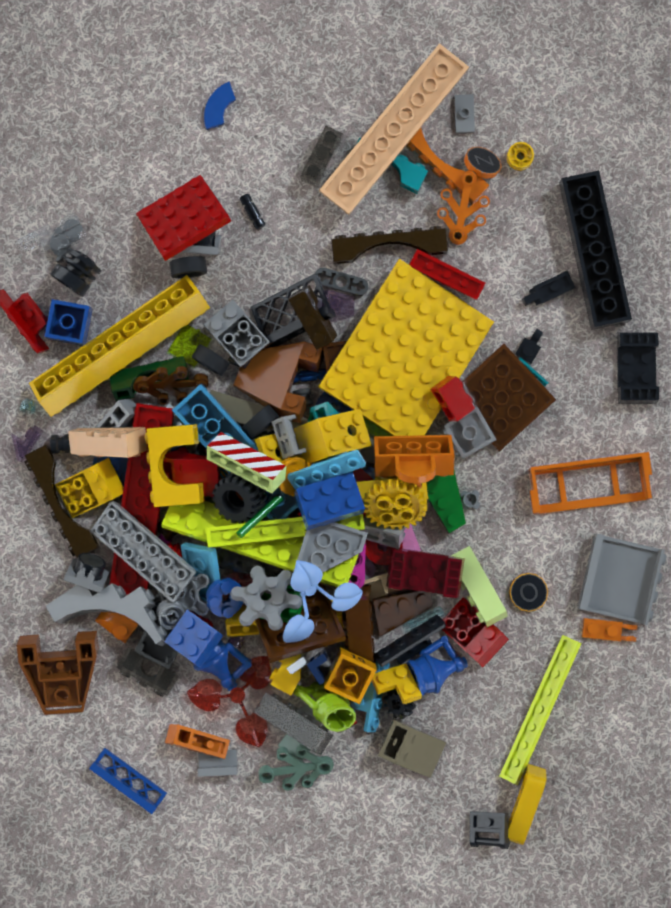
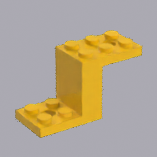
[255,409,372,465]

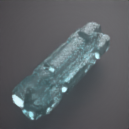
[408,606,444,630]

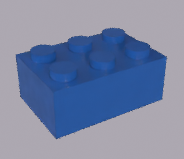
[294,471,365,531]

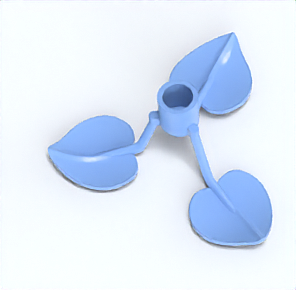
[283,560,363,643]

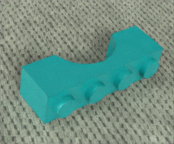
[357,138,428,194]

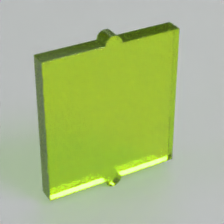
[168,325,212,367]

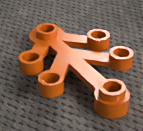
[437,170,490,245]

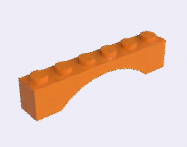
[406,128,489,204]

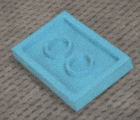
[181,542,223,602]

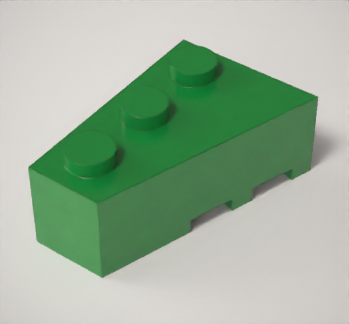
[426,470,466,534]

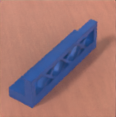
[89,748,167,814]

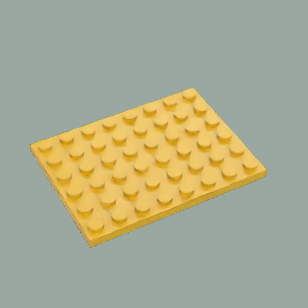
[318,258,494,436]

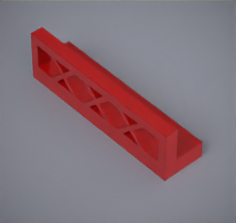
[409,249,486,301]

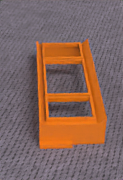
[528,452,652,515]

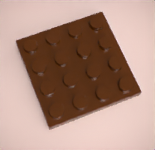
[462,344,556,452]
[255,582,346,663]

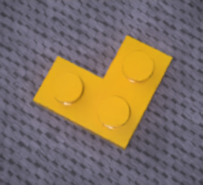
[371,663,422,705]

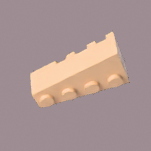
[68,427,147,458]

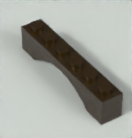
[331,226,448,264]
[24,445,100,558]

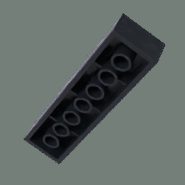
[559,170,632,330]

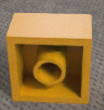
[323,647,377,704]

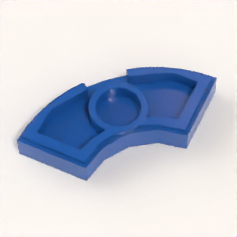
[204,81,236,130]

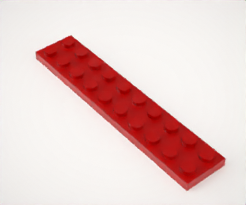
[109,403,175,596]

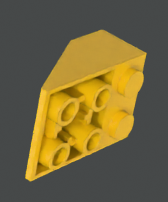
[55,458,124,518]
[269,654,301,696]

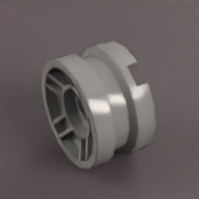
[156,599,185,630]

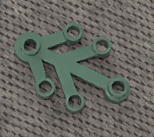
[258,744,334,791]

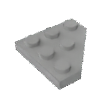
[293,522,368,573]

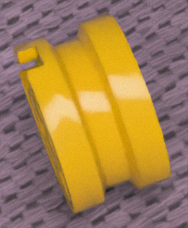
[506,142,534,171]

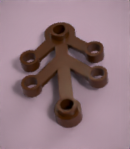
[133,366,209,405]

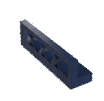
[307,650,328,685]

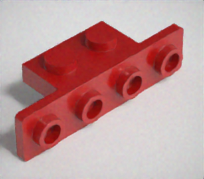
[0,289,49,354]

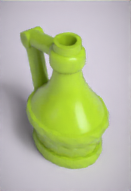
[293,682,356,732]

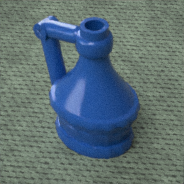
[406,636,468,696]
[193,640,252,691]

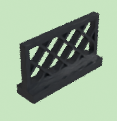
[250,273,336,348]

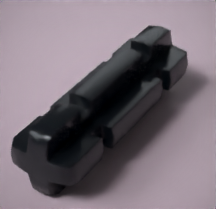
[240,194,265,230]

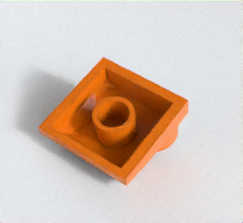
[95,612,139,643]

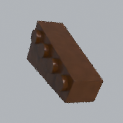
[343,585,375,663]

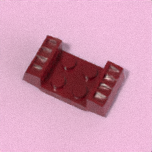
[386,548,465,598]

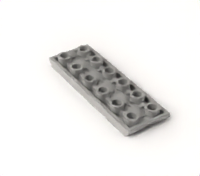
[90,501,196,603]

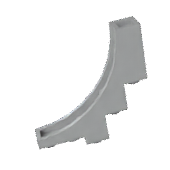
[46,583,167,646]

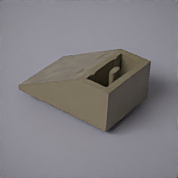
[378,718,446,778]

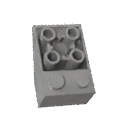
[204,300,270,367]

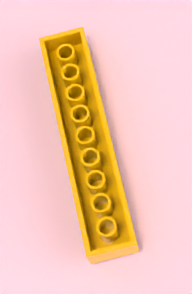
[29,275,210,417]

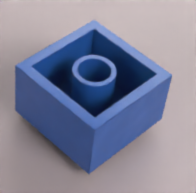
[44,299,93,346]
[164,609,224,668]

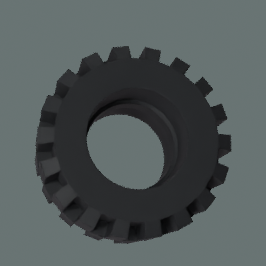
[212,472,267,524]

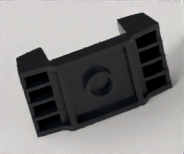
[617,332,659,404]

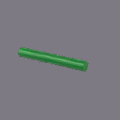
[236,495,283,538]

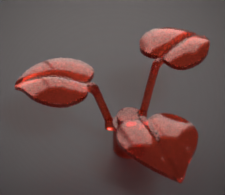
[187,656,272,747]

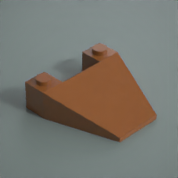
[233,341,324,423]
[16,631,99,715]

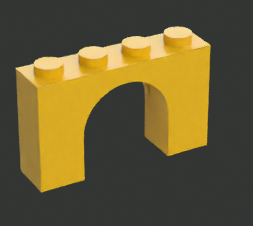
[145,424,204,507]

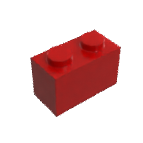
[430,376,475,422]

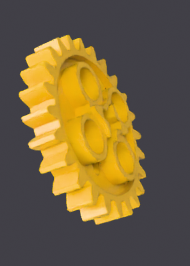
[363,479,427,530]

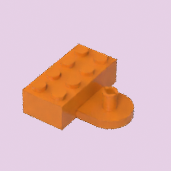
[374,435,454,489]

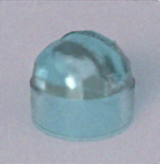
[19,398,36,414]

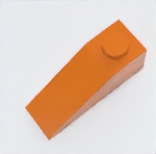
[165,724,230,759]

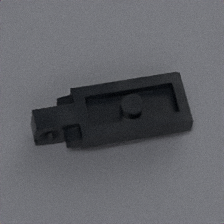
[522,270,576,306]

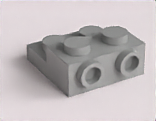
[443,406,496,459]

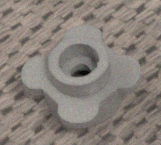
[460,490,480,510]

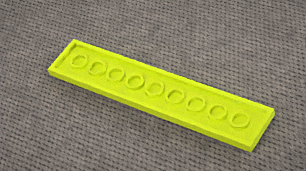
[161,501,359,587]

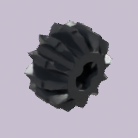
[383,689,417,719]

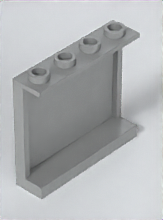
[577,533,666,625]

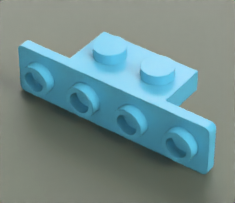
[287,450,366,490]
[350,661,390,732]

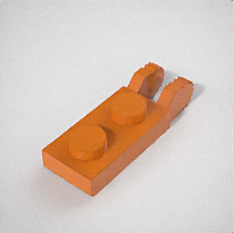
[582,618,638,642]

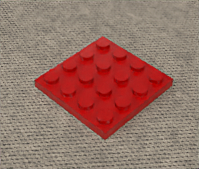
[136,174,231,261]

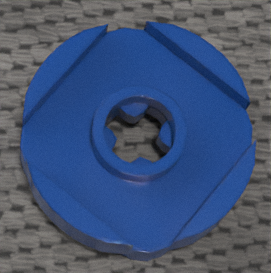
[206,578,243,618]

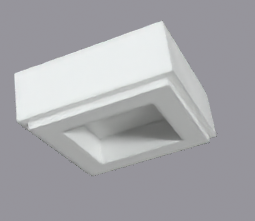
[287,656,307,674]

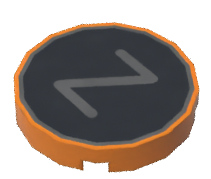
[464,147,501,179]

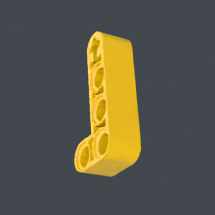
[508,764,547,845]

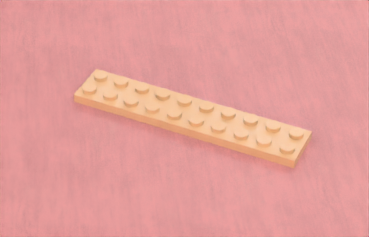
[319,43,469,215]

